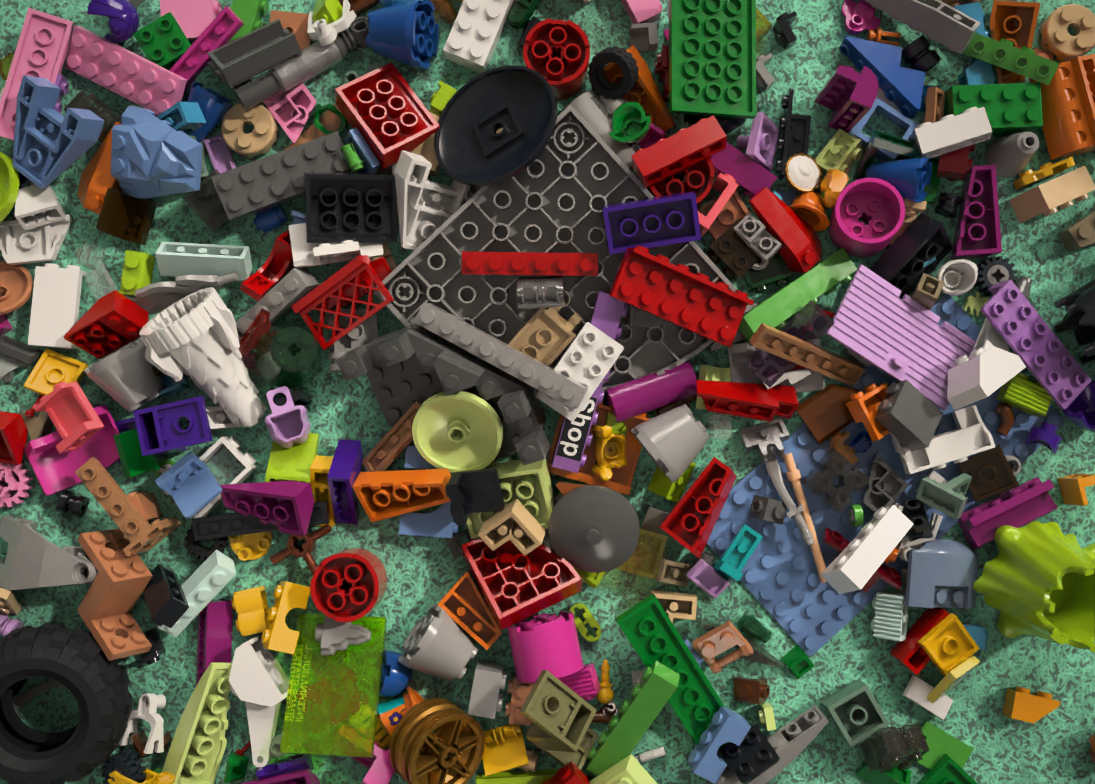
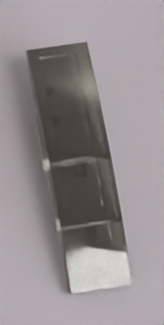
[697,617,783,668]

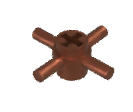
[270,524,332,575]

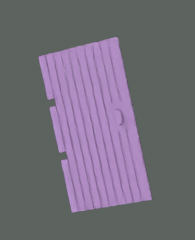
[826,264,976,410]

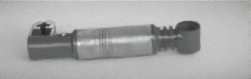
[232,17,369,110]

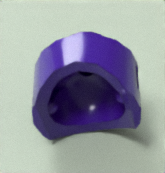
[1025,422,1062,454]

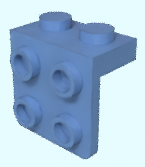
[155,451,222,519]

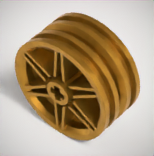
[389,698,485,784]

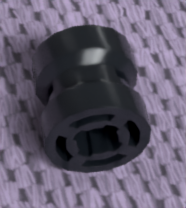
[57,490,89,518]

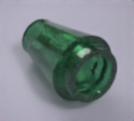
[737,614,771,643]

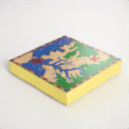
[927,656,980,704]

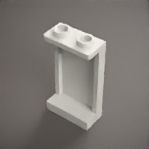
[28,263,88,350]

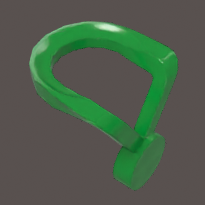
[311,104,346,135]

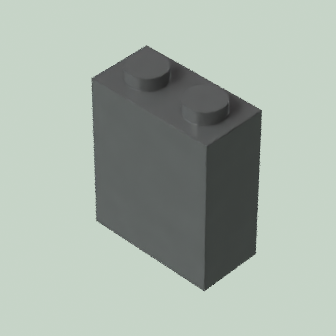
[875,379,943,451]

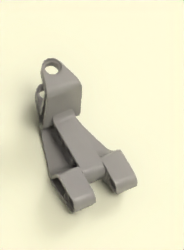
[0,516,98,591]

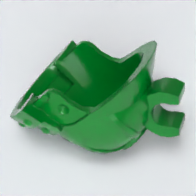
[608,102,651,143]

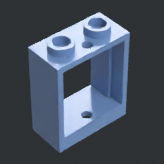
[848,97,918,162]

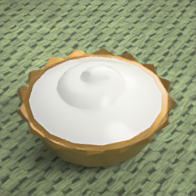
[785,152,823,193]

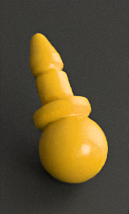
[596,659,614,704]

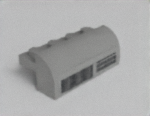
[563,90,641,171]

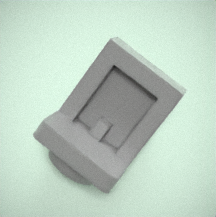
[756,53,775,92]

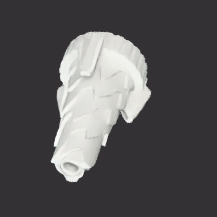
[139,287,267,427]

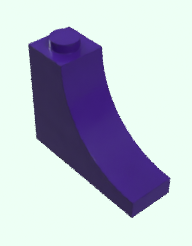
[327,439,363,524]

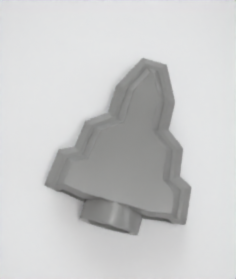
[315,616,372,656]

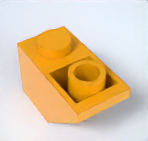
[1002,686,1060,723]

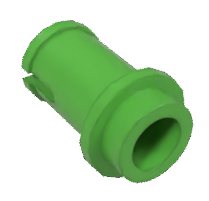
[340,143,365,173]

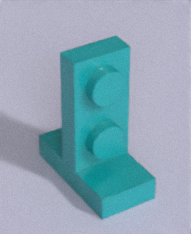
[712,524,763,582]

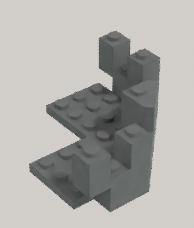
[336,324,550,466]

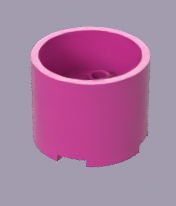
[828,178,905,258]
[507,611,584,683]

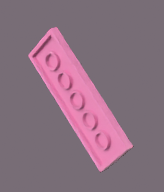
[0,8,75,141]
[65,25,187,115]

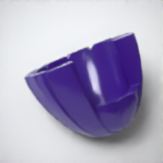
[87,0,140,44]
[1062,380,1095,432]

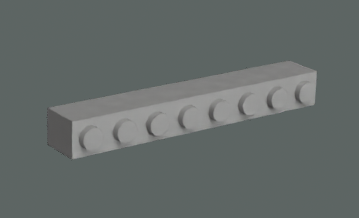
[414,302,588,409]

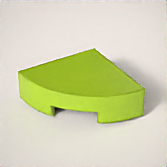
[605,411,627,436]

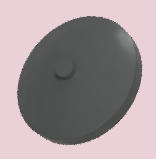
[548,485,640,572]

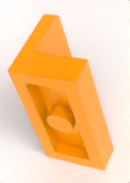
[1057,473,1095,506]

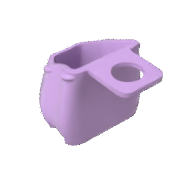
[265,386,311,448]

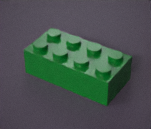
[944,82,1043,135]

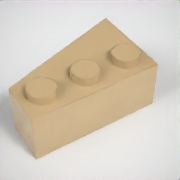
[1009,165,1095,223]

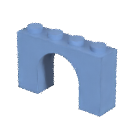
[399,445,459,538]

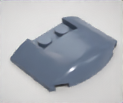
[905,539,979,609]

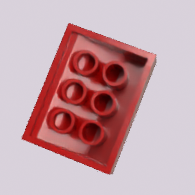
[335,62,440,169]

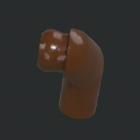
[995,403,1015,437]

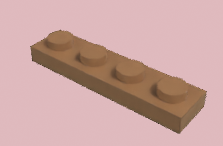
[362,401,423,472]

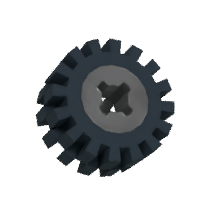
[974,256,1018,297]

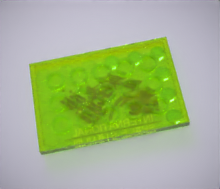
[280,614,387,758]

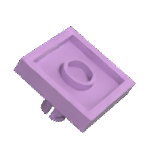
[737,112,780,171]

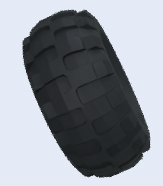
[0,623,132,784]

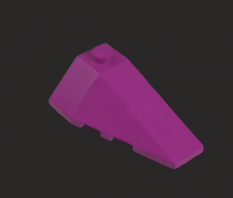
[221,481,314,536]

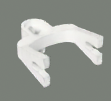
[307,0,357,46]
[893,502,943,561]
[118,693,166,754]

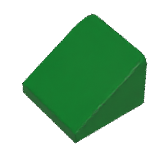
[781,645,814,680]

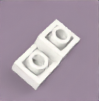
[903,675,953,720]

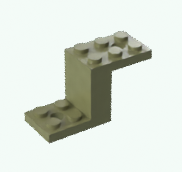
[520,670,598,770]

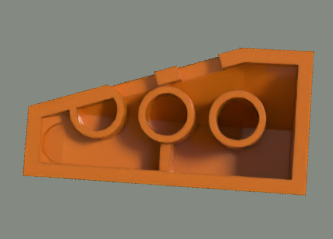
[989,0,1040,84]
[604,45,675,132]
[77,122,123,215]

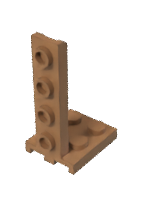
[75,457,182,557]

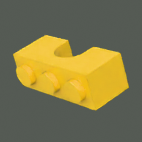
[261,581,310,654]

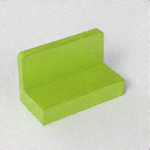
[647,462,696,503]

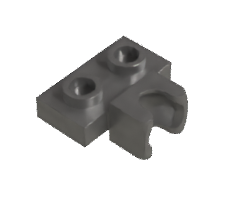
[740,417,789,464]

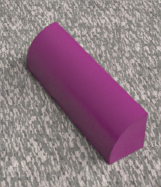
[607,361,697,422]
[196,599,233,686]

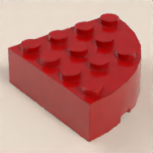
[461,538,582,630]

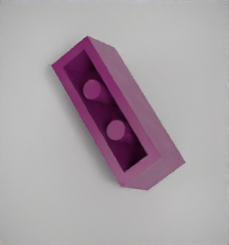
[710,143,778,199]

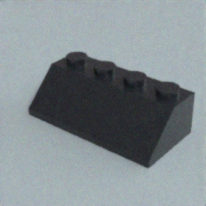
[869,213,953,300]

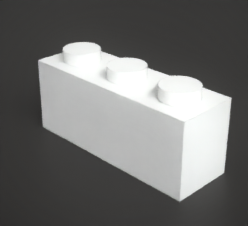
[914,107,992,158]

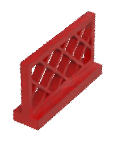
[291,255,394,350]

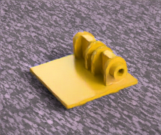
[482,724,529,776]

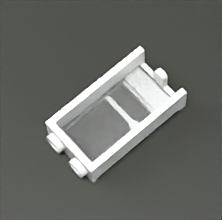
[164,436,258,521]

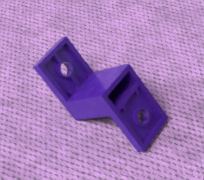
[115,396,213,465]

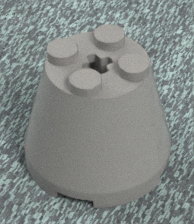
[84,336,165,412]
[631,404,710,483]
[398,603,478,681]

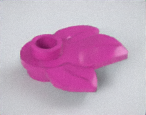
[841,0,881,35]

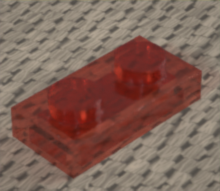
[239,309,271,356]

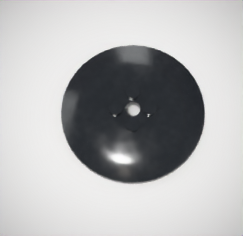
[434,66,557,186]

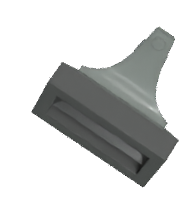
[0,335,43,382]

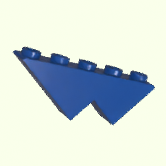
[839,36,925,119]

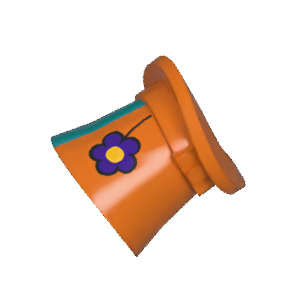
[378,685,425,735]

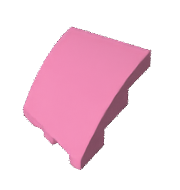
[263,83,317,143]

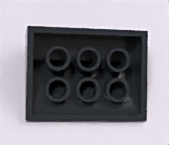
[304,172,397,243]

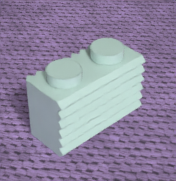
[871,591,908,642]

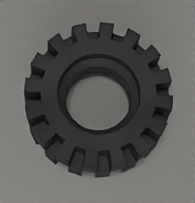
[184,526,229,561]

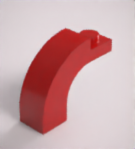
[240,230,294,301]

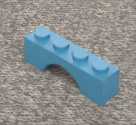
[953,2,996,85]

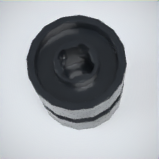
[901,35,942,73]

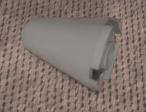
[985,132,1039,178]

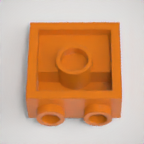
[846,382,890,441]

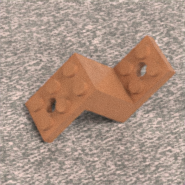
[77,529,153,661]

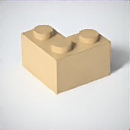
[478,499,546,556]
[650,590,697,623]

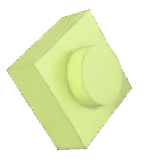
[757,702,776,731]

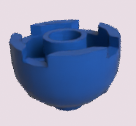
[375,651,413,697]

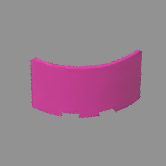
[24,405,120,496]

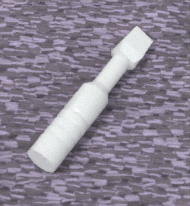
[634,746,666,762]

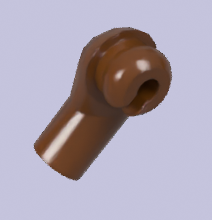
[591,702,617,723]

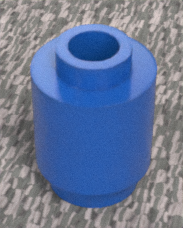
[253,205,288,233]

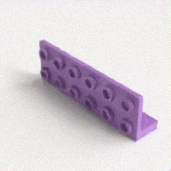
[981,280,1092,409]

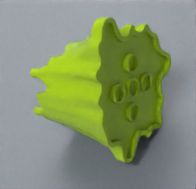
[973,521,1095,652]

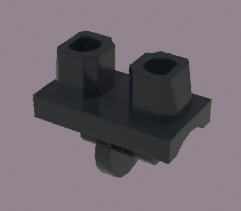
[900,498,933,542]

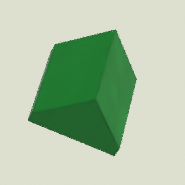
[223,753,249,783]

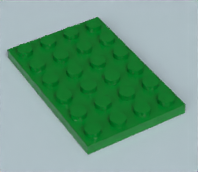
[669,0,757,119]

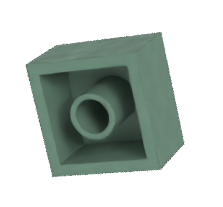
[821,679,889,747]

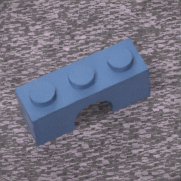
[687,706,751,784]

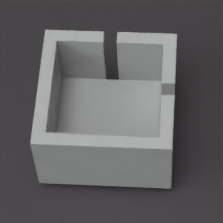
[468,660,507,719]

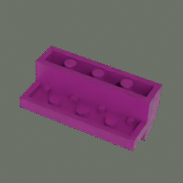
[814,65,879,133]
[958,477,1058,550]

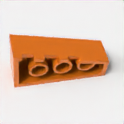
[352,468,451,522]

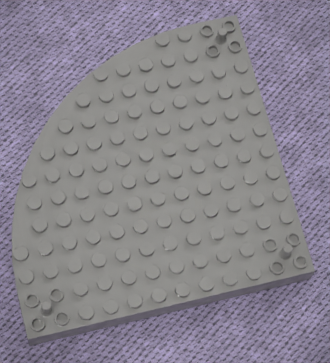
[374,104,752,393]

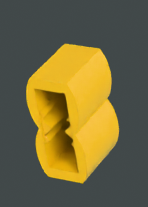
[231,585,270,637]

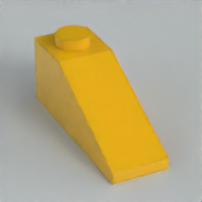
[310,455,335,527]

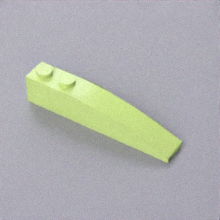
[162,662,232,784]

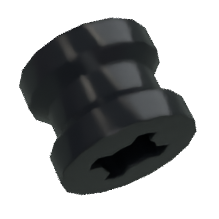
[934,193,961,218]

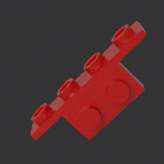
[318,257,392,313]

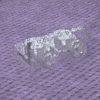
[83,258,119,301]

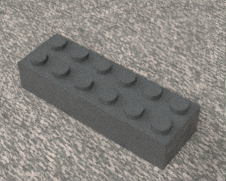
[211,131,352,223]

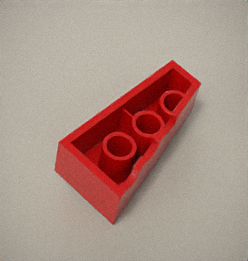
[659,457,737,559]

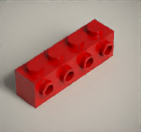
[631,115,727,188]

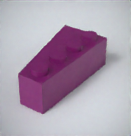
[950,164,1002,259]

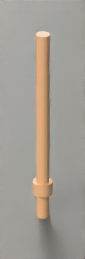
[784,453,827,583]

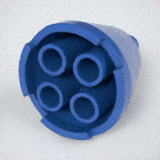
[366,0,439,69]

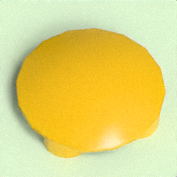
[228,531,272,561]

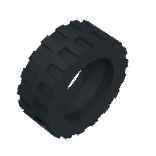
[588,46,639,100]

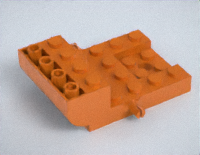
[1029,43,1095,160]

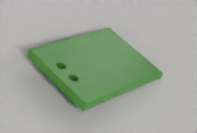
[905,720,974,769]

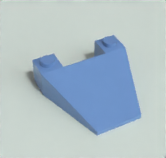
[12,75,104,189]

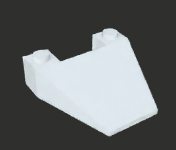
[394,150,483,250]

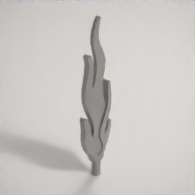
[80,272,238,318]

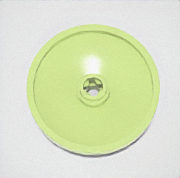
[412,391,503,473]

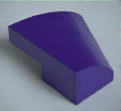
[256,752,314,779]

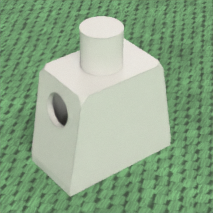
[15,181,66,230]

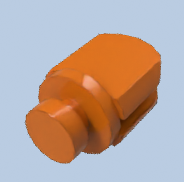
[866,27,902,46]

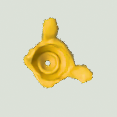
[592,425,627,482]

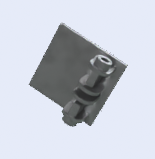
[517,276,564,309]

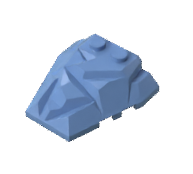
[111,106,203,199]

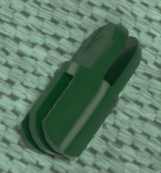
[507,0,541,29]

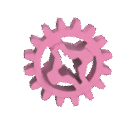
[0,463,33,508]

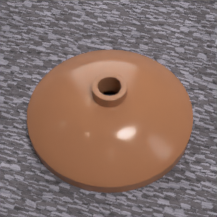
[0,261,34,315]

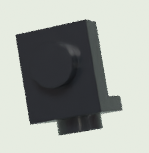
[773,11,797,50]

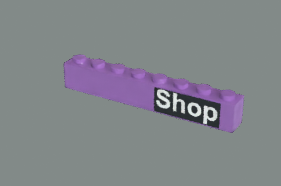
[552,291,629,473]

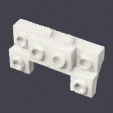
[890,405,995,474]

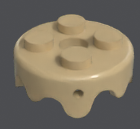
[1040,4,1095,61]
[221,103,279,159]

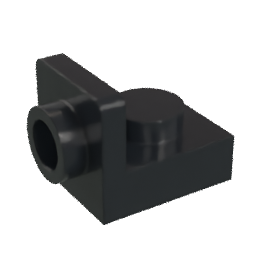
[137,628,166,665]

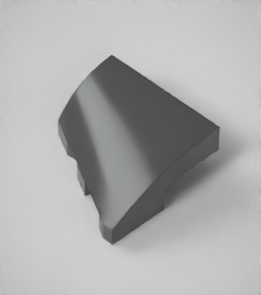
[862,456,909,514]

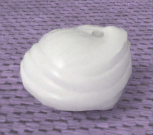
[936,259,978,296]

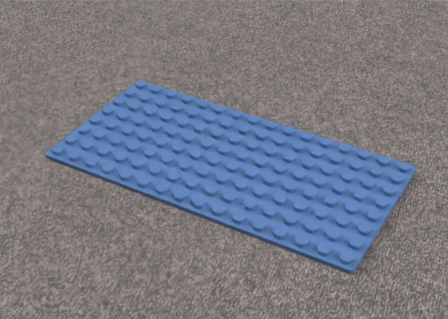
[707,295,1065,656]

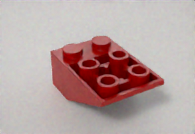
[64,290,149,359]

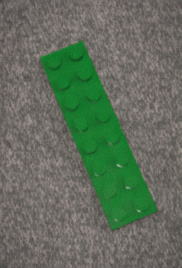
[615,594,730,752]

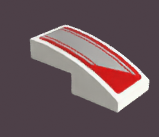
[759,362,811,389]

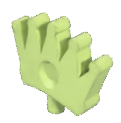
[963,292,990,317]

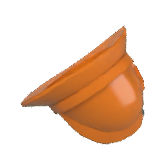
[789,191,830,232]

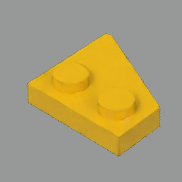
[1013,157,1075,190]

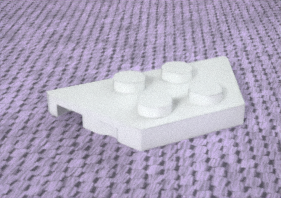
[0,214,72,265]

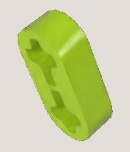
[569,602,601,642]

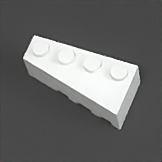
[821,505,913,594]

